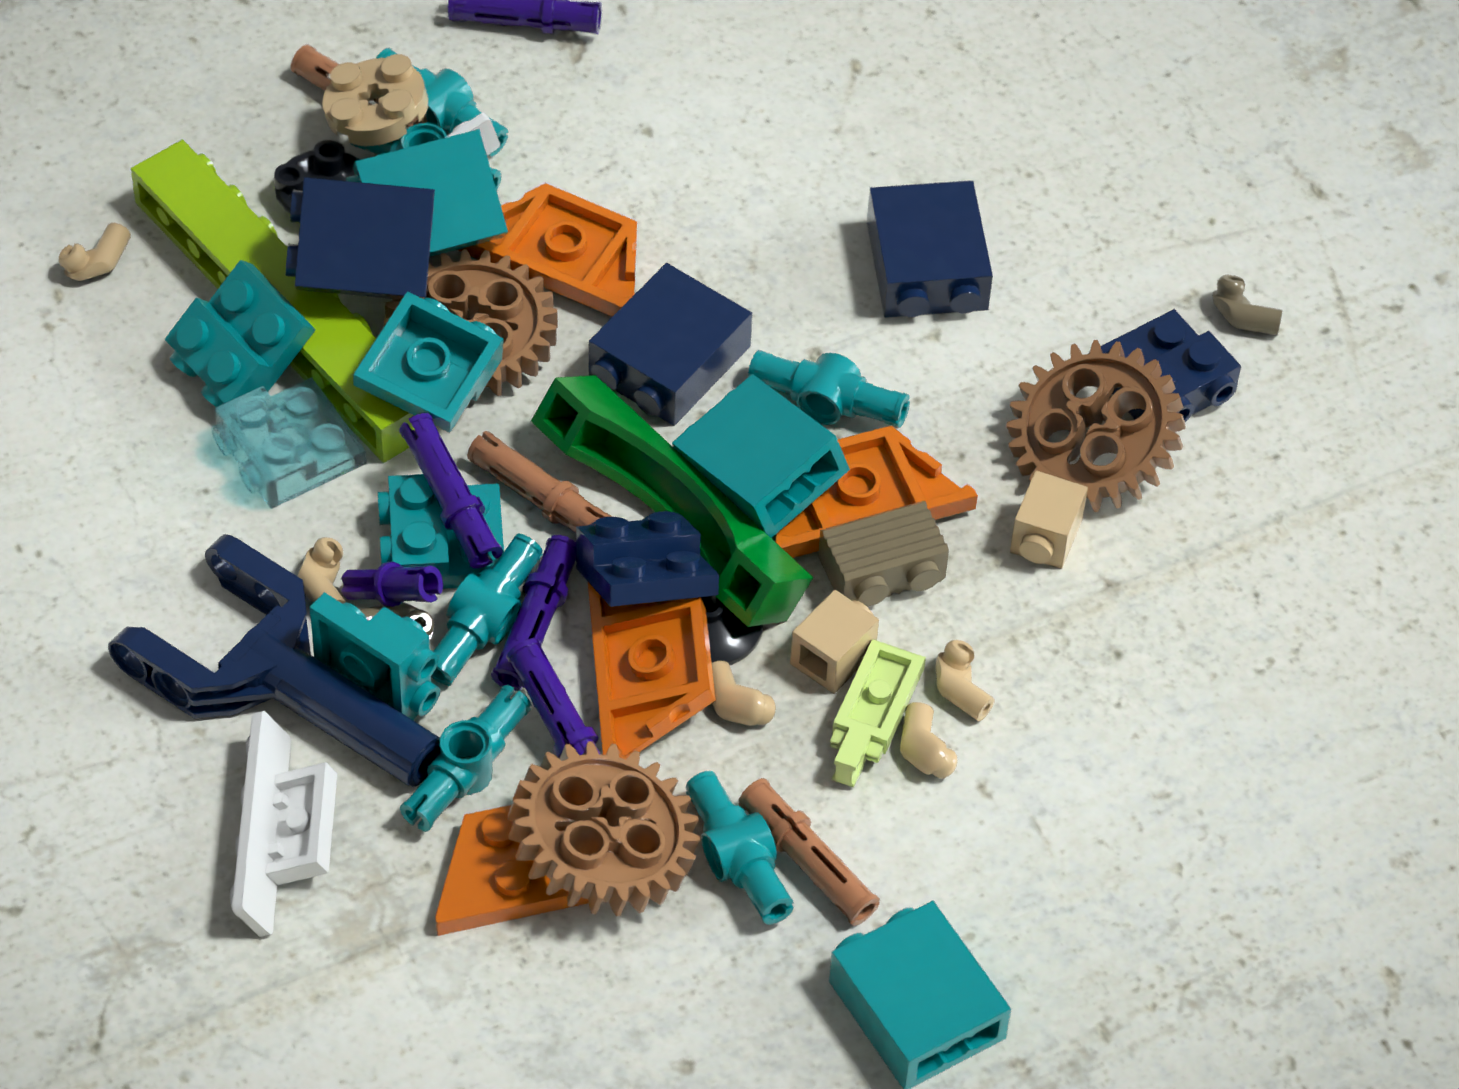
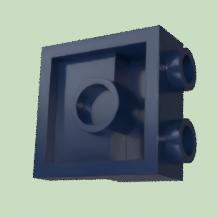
[1089,309,1241,422]
[576,511,719,607]

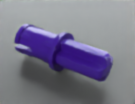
[341,562,443,607]

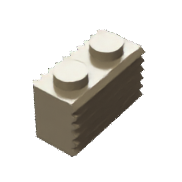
[818,501,949,606]

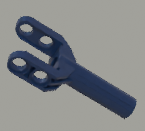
[108,534,440,787]

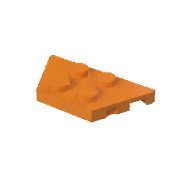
[457,183,637,317]
[775,426,978,558]
[588,582,716,760]
[435,805,589,936]

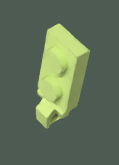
[830,639,926,787]

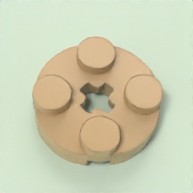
[322,54,428,146]

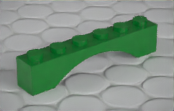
[531,375,814,627]

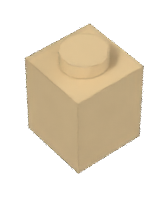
[1010,470,1088,569]
[790,590,879,694]

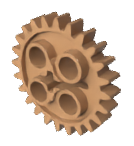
[383,250,558,400]
[1006,340,1186,512]
[508,741,700,916]

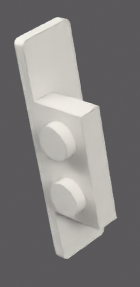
[230,711,337,937]

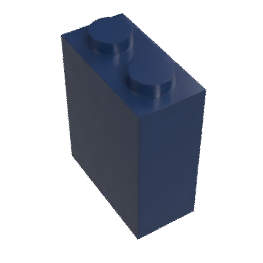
[286,177,435,300]
[867,180,993,318]
[588,262,752,426]

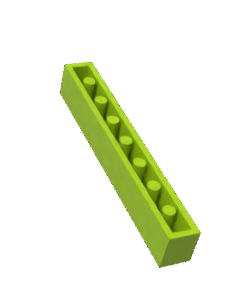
[131,139,414,463]

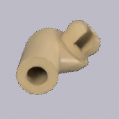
[58,223,131,281]
[298,537,346,604]
[935,640,995,722]
[712,661,776,726]
[900,702,958,779]

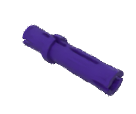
[448,0,602,34]
[399,413,503,569]
[491,535,576,691]
[506,638,601,759]

